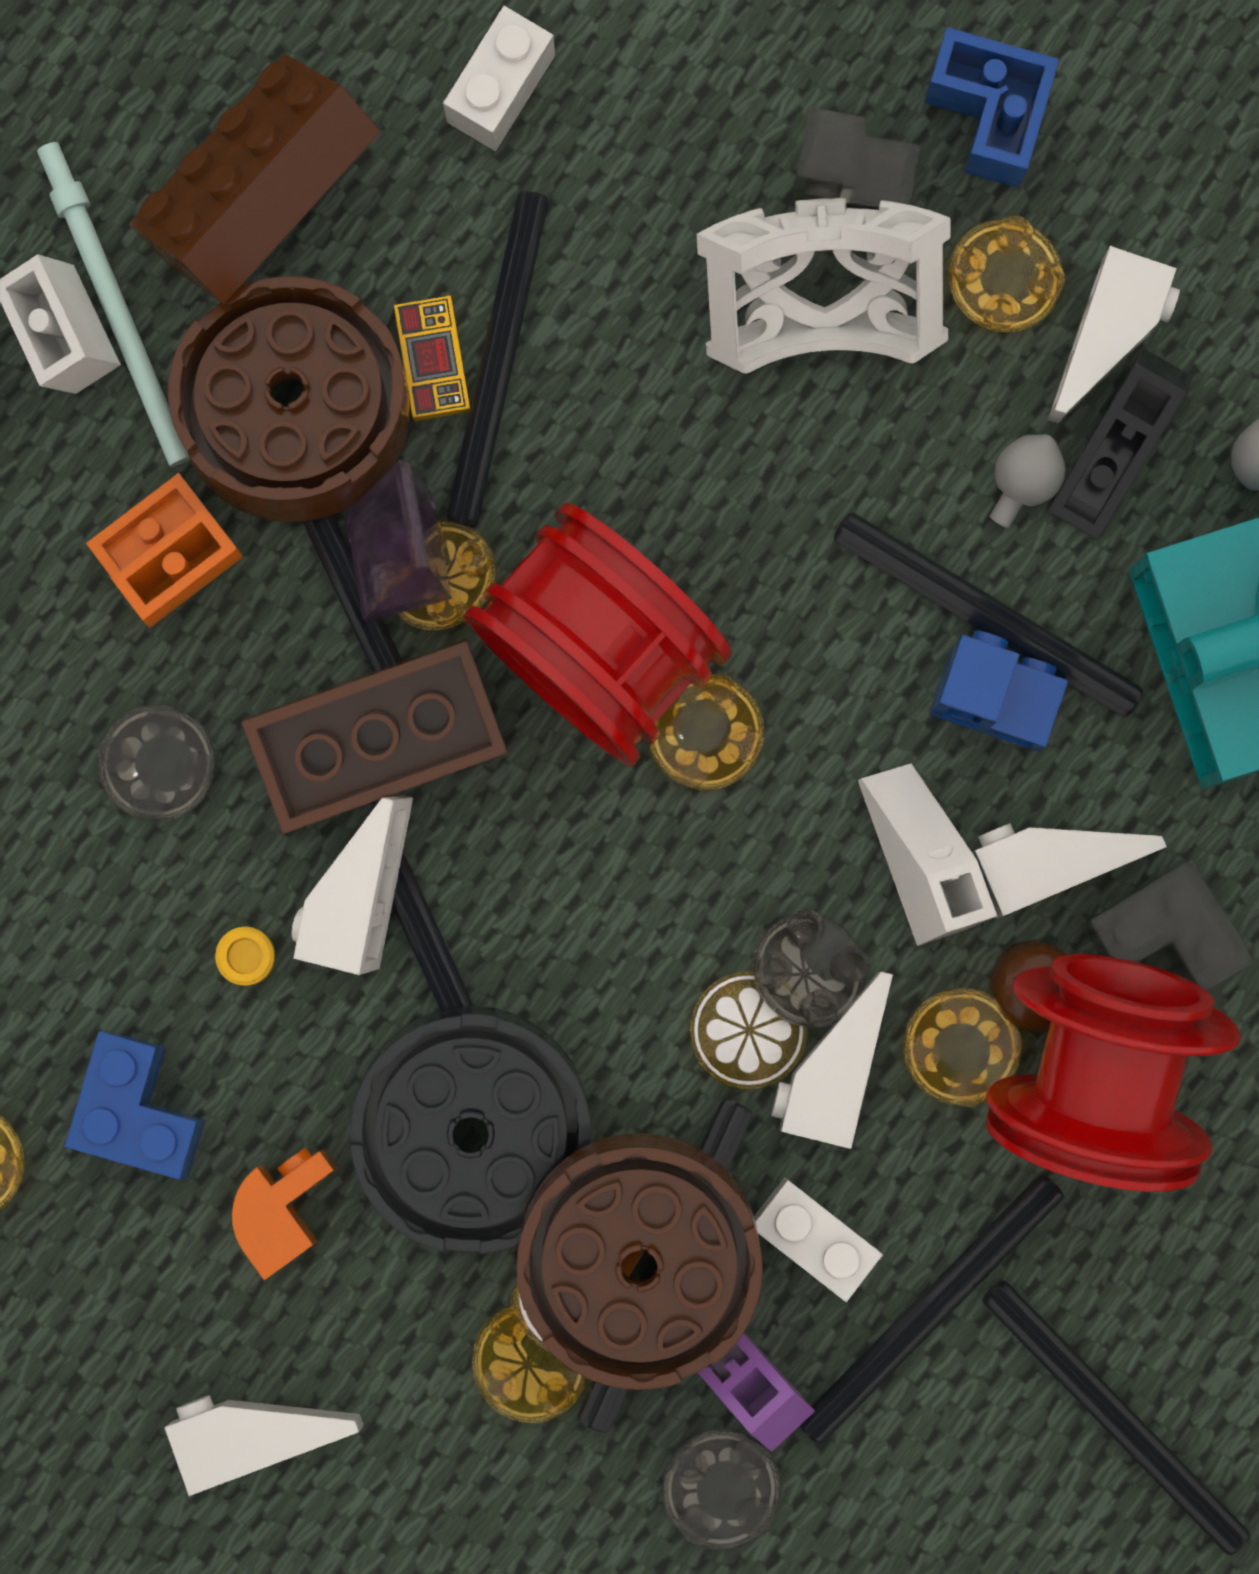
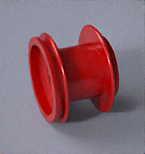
[985,954,1241,1192]

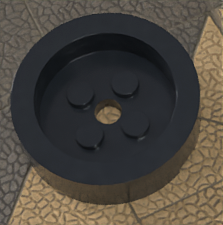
[350,1006,591,1254]

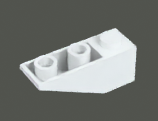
[858,764,997,946]

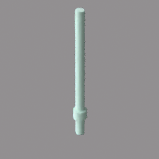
[37,142,189,467]

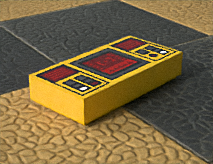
[394,296,470,421]

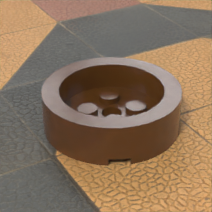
[168,276,411,522]
[516,1133,763,1390]

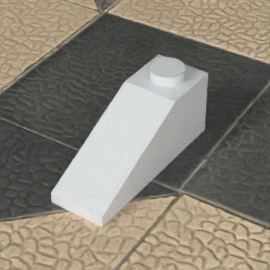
[1048,246,1180,424]
[292,795,413,975]
[972,823,1167,918]
[771,972,893,1149]
[165,1395,363,1496]

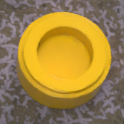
[215,927,276,986]

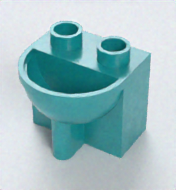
[1128,518,1259,790]

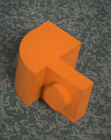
[232,1147,338,1280]

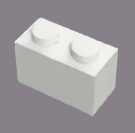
[443,6,555,151]
[0,254,121,394]
[754,1177,883,1302]

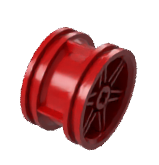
[462,502,732,767]

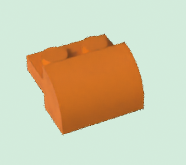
[86,473,244,628]

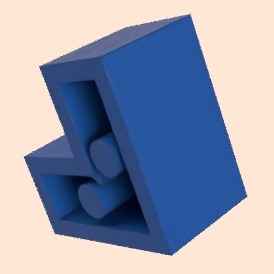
[924,27,1059,188]
[929,631,1068,752]
[65,1031,206,1180]

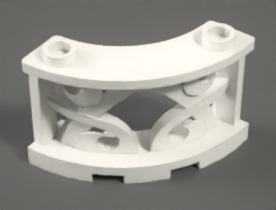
[697,198,950,373]

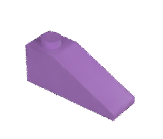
[697,1332,815,1452]

